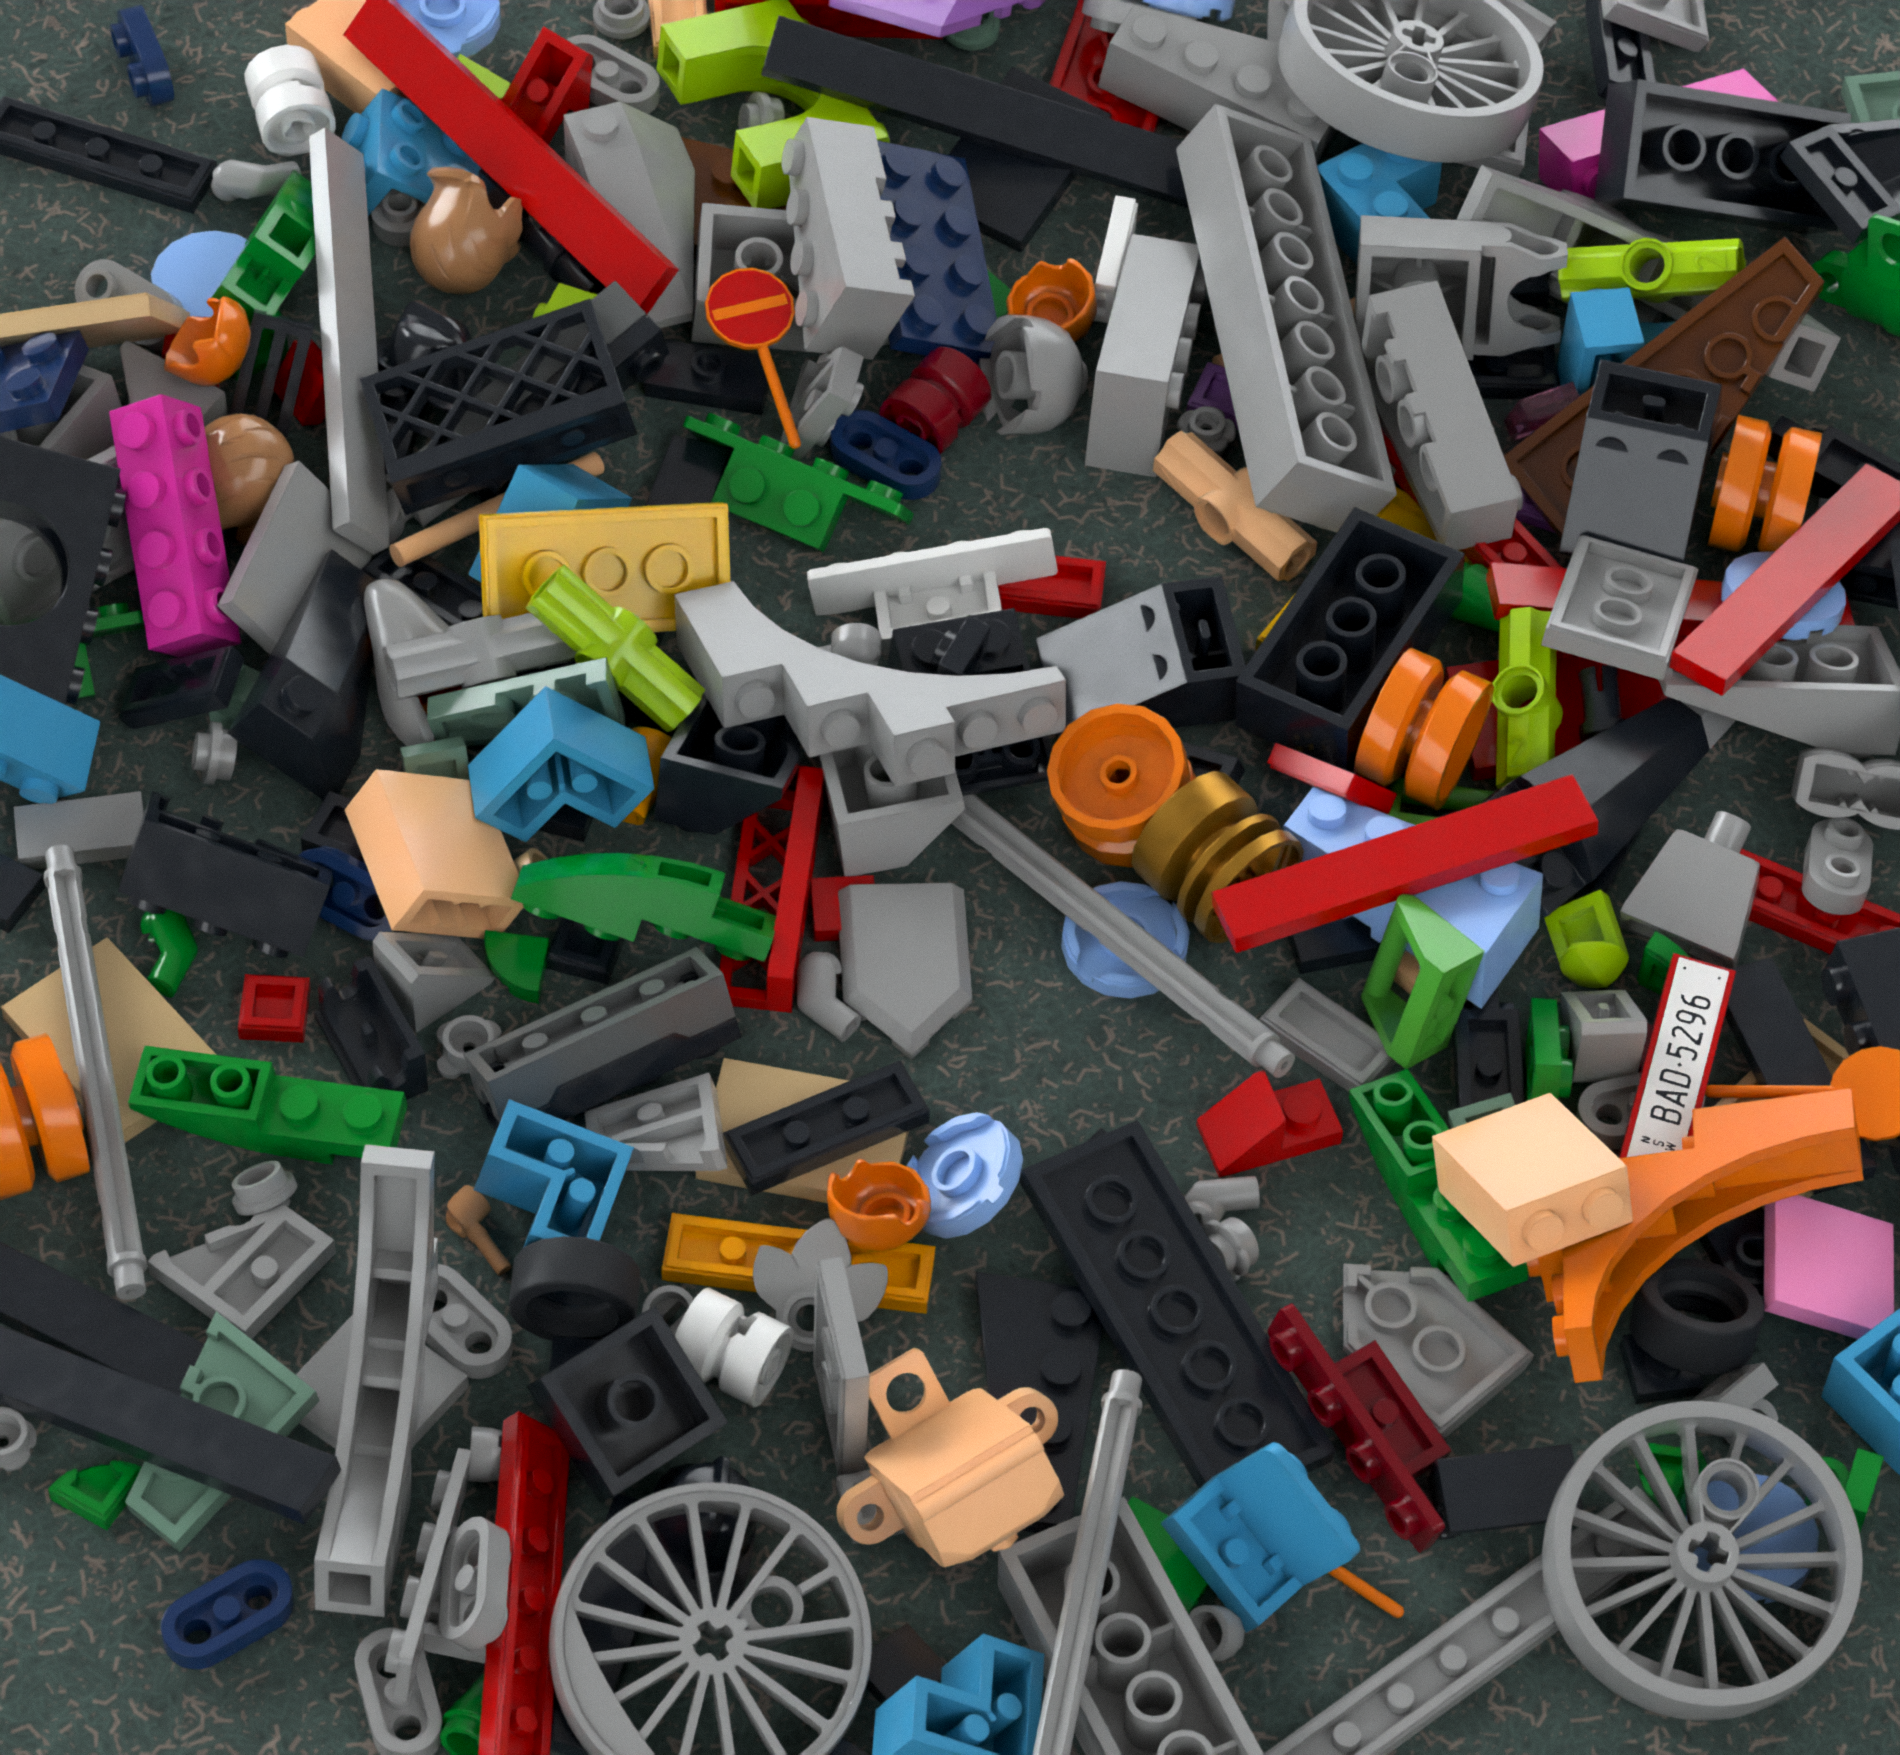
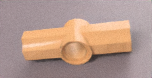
[1153,430,1317,582]

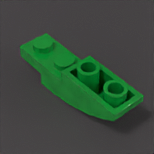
[211,170,316,332]
[511,853,776,962]
[128,1045,408,1165]
[1349,1069,1528,1302]

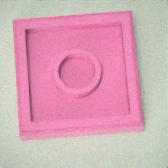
[1764,1195,1894,1339]

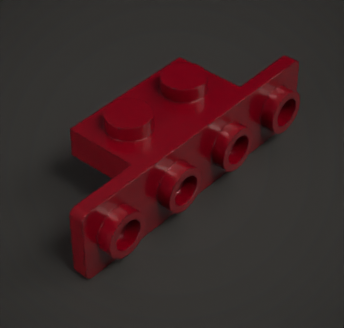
[1267,1303,1452,1553]

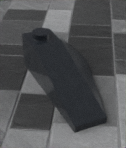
[654,693,801,835]

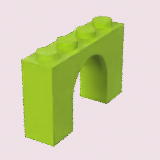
[657,0,890,209]

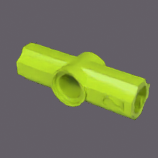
[1558,238,1746,303]
[525,565,706,733]
[1492,607,1563,789]

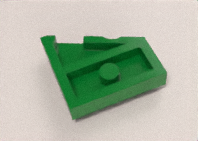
[1523,998,1573,1102]

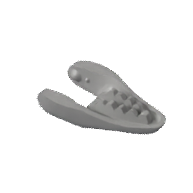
[364,579,449,746]

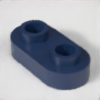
[110,5,174,107]
[830,410,941,500]
[298,846,399,940]
[161,1559,294,1669]

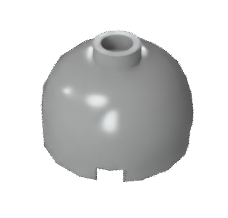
[978,314,1088,436]

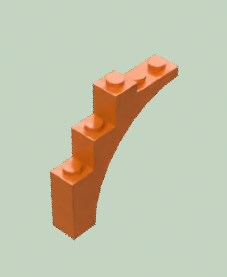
[1527,1088,1864,1383]

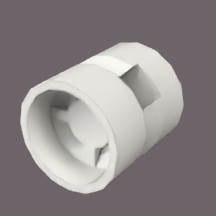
[244,45,336,156]
[675,1287,794,1408]

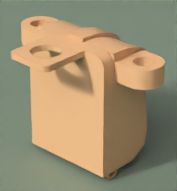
[837,1348,1064,1567]

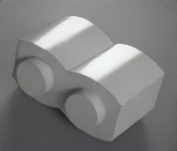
[1791,747,1900,830]

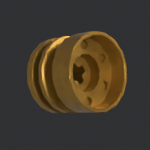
[1131,771,1304,943]

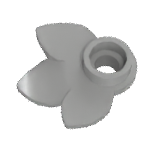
[753,1218,888,1352]

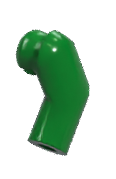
[140,909,198,998]

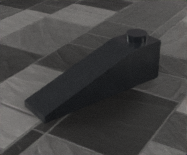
[227,549,376,800]

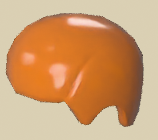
[1006,258,1097,343]
[164,296,251,386]
[827,1159,931,1252]

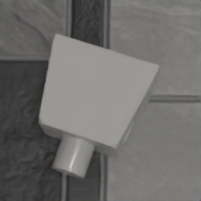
[1620,811,1760,969]

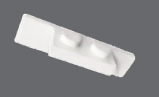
[807,528,1058,655]

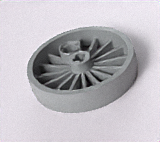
[1277,0,1544,163]
[1542,1401,1863,1721]
[549,1482,872,1755]

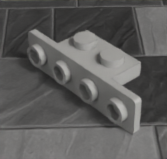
[384,1448,486,1703]

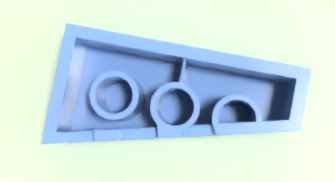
[1284,786,1543,1009]

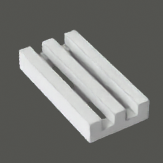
[1094,196,1138,323]

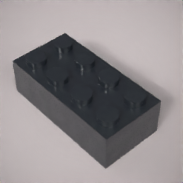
[1594,79,1851,234]
[1236,507,1465,772]

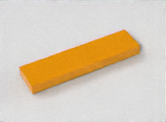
[662,1213,936,1314]

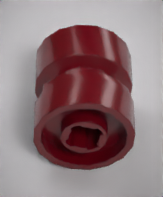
[879,347,991,455]

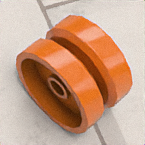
[1707,415,1822,552]
[1354,648,1494,810]
[1047,703,1196,867]
[0,1033,90,1200]

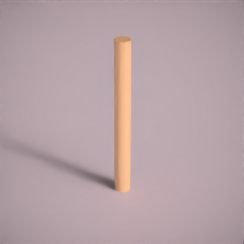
[389,452,605,567]

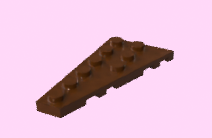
[1504,237,1824,539]

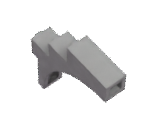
[1457,165,1841,392]
[674,581,1066,787]
[314,1144,438,1617]

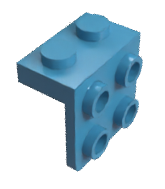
[342,88,482,216]
[1160,1442,1360,1633]

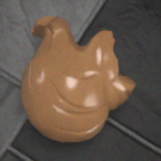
[410,167,523,295]
[204,413,295,546]

